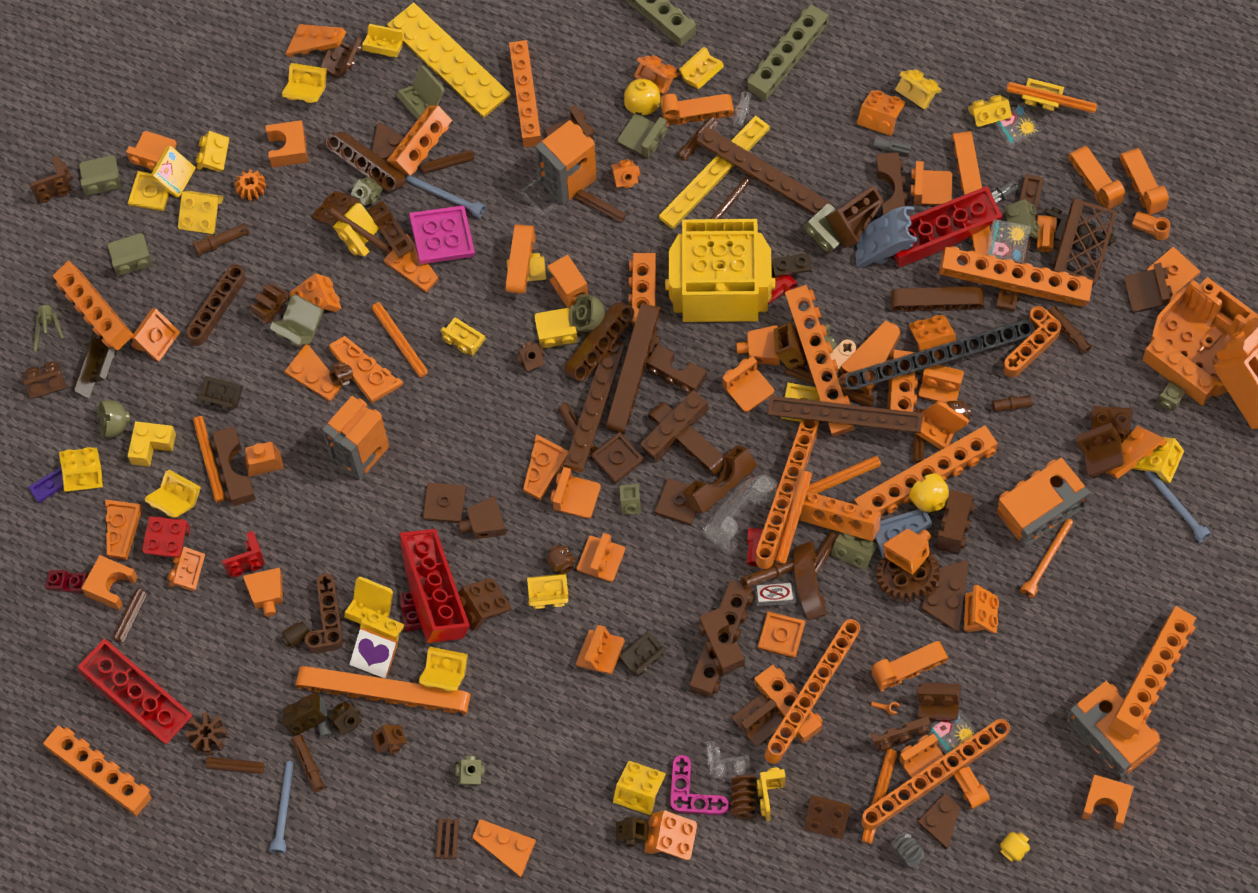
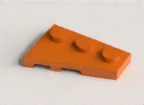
[286,24,346,57]

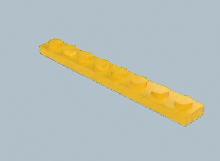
[659,116,770,229]

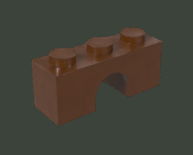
[646,344,707,395]
[697,608,745,674]

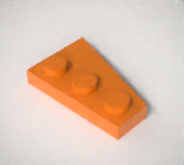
[383,234,439,293]
[284,344,342,402]
[1105,425,1167,479]
[523,434,569,501]
[105,499,143,560]
[472,819,536,878]

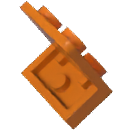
[857,90,905,136]
[126,131,177,170]
[911,161,952,206]
[289,273,342,312]
[909,315,957,362]
[722,356,774,413]
[916,401,969,450]
[550,467,601,519]
[899,734,952,789]
[644,810,697,860]

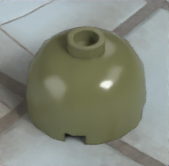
[569,294,605,332]
[98,400,130,438]

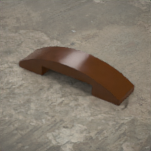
[367,200,415,259]
[794,541,827,620]

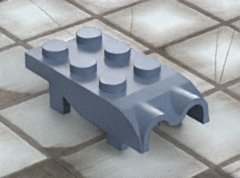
[855,206,917,268]

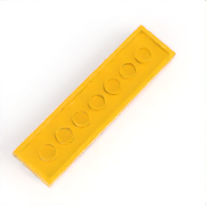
[387,3,511,118]

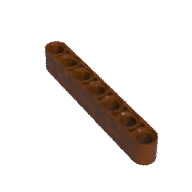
[606,303,661,434]

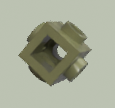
[351,178,383,205]
[455,756,484,785]

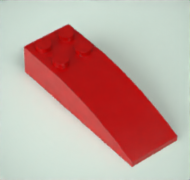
[893,186,1003,268]
[399,529,470,643]
[77,638,193,745]

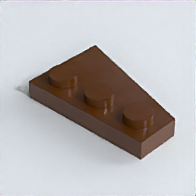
[871,716,932,752]

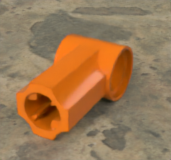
[1132,211,1170,240]
[1037,215,1057,252]
[954,766,990,809]

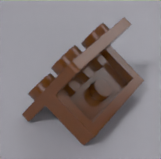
[23,361,67,399]
[1090,406,1132,443]
[917,683,961,720]
[732,694,784,747]
[804,795,851,839]

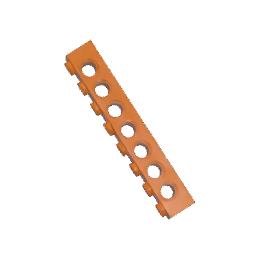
[938,246,1093,307]
[785,285,855,437]
[854,425,998,519]
[1109,606,1196,739]

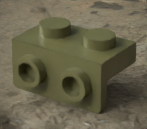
[1005,199,1040,242]
[831,532,878,570]

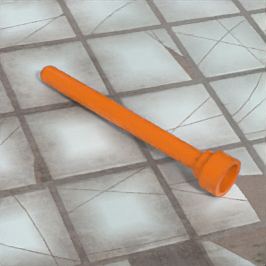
[1020,518,1073,598]

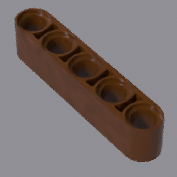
[326,131,405,191]
[187,264,246,346]
[891,287,984,312]
[564,302,635,381]
[648,402,724,477]

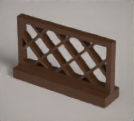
[1052,198,1117,283]

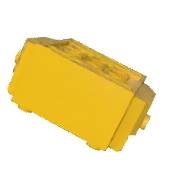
[665,219,775,322]

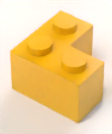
[128,421,176,467]

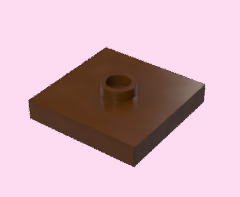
[591,432,645,484]
[655,478,697,526]
[423,483,466,523]

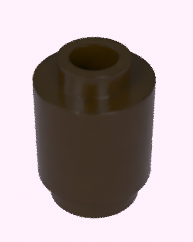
[281,621,310,649]

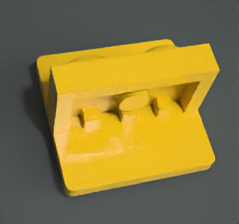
[895,69,942,109]

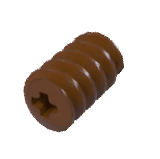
[730,775,757,819]

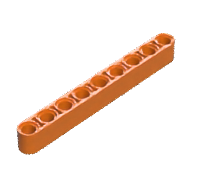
[952,131,998,274]
[756,420,818,569]
[764,619,860,764]
[295,666,471,715]
[861,719,1010,830]

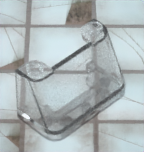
[703,474,777,555]

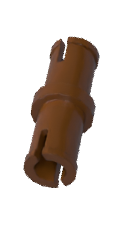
[992,395,1032,412]

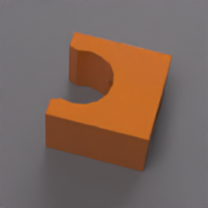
[265,120,308,167]
[548,255,588,308]
[81,555,138,611]
[1082,775,1134,830]

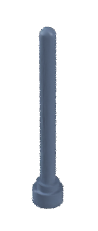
[405,175,486,218]
[1145,471,1211,543]
[269,761,294,854]

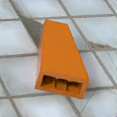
[840,320,901,395]

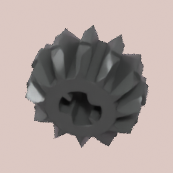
[891,832,924,867]

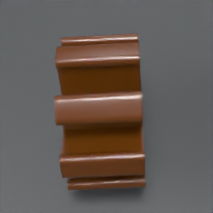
[250,282,288,324]
[186,713,228,756]

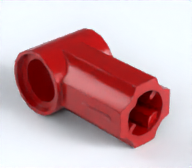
[768,275,798,305]
[747,527,764,567]

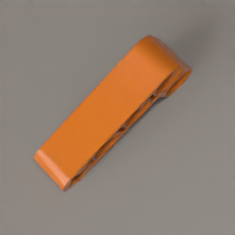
[660,94,734,127]
[1068,145,1125,209]
[1120,148,1169,215]
[506,224,536,294]
[1003,306,1061,378]
[871,641,949,692]

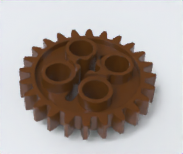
[876,553,940,602]

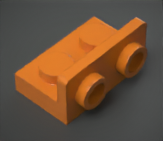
[168,547,205,591]

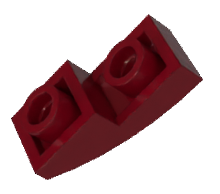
[45,570,89,594]
[399,591,422,632]

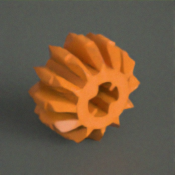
[234,169,266,202]

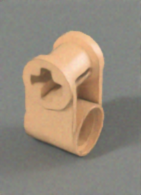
[822,340,856,376]

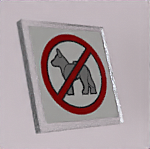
[754,582,796,609]

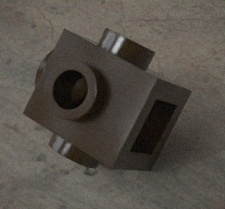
[327,701,362,736]
[616,816,648,847]

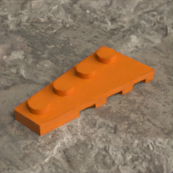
[329,336,403,404]

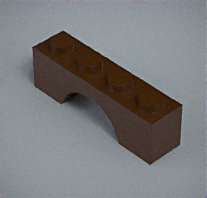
[876,152,909,216]
[640,390,709,462]
[211,426,256,506]
[683,445,757,513]

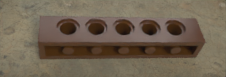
[689,580,755,698]

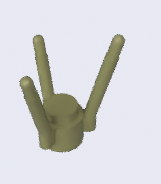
[33,305,64,352]

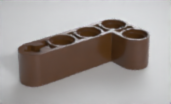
[305,574,344,653]

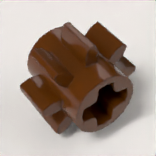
[329,362,353,386]

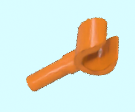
[871,702,900,716]

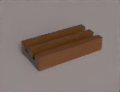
[436,818,459,859]

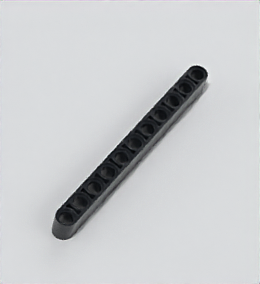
[839,320,1034,390]

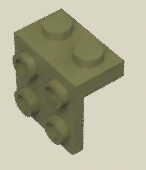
[396,66,444,120]
[618,114,668,159]
[79,155,122,196]
[803,204,841,254]
[108,233,153,277]
[270,295,323,346]

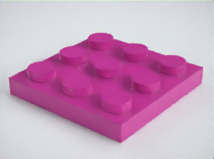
[409,205,475,264]

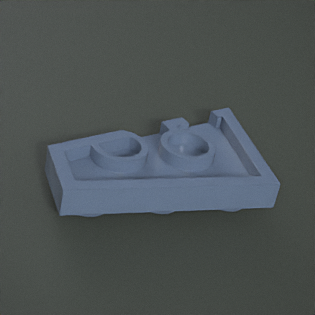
[875,509,932,558]

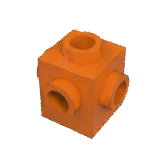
[611,159,640,188]

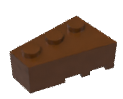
[825,185,884,248]
[936,490,976,554]

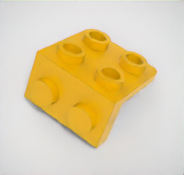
[282,63,327,103]
[1022,78,1064,111]
[333,203,379,257]
[535,308,578,348]
[145,470,201,517]
[527,574,568,609]
[344,577,393,624]
[419,647,468,691]
[757,768,785,821]

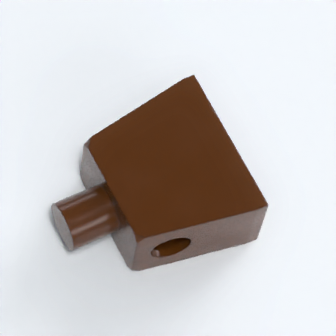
[774,322,807,369]
[458,496,506,539]

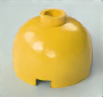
[624,79,660,115]
[909,473,949,512]

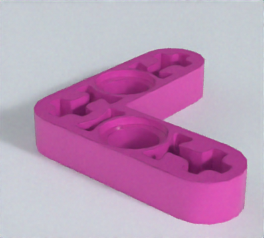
[671,755,729,815]

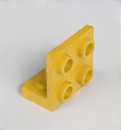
[178,191,223,234]
[1132,437,1184,483]
[59,447,103,492]
[613,761,666,815]

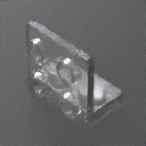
[706,741,750,778]

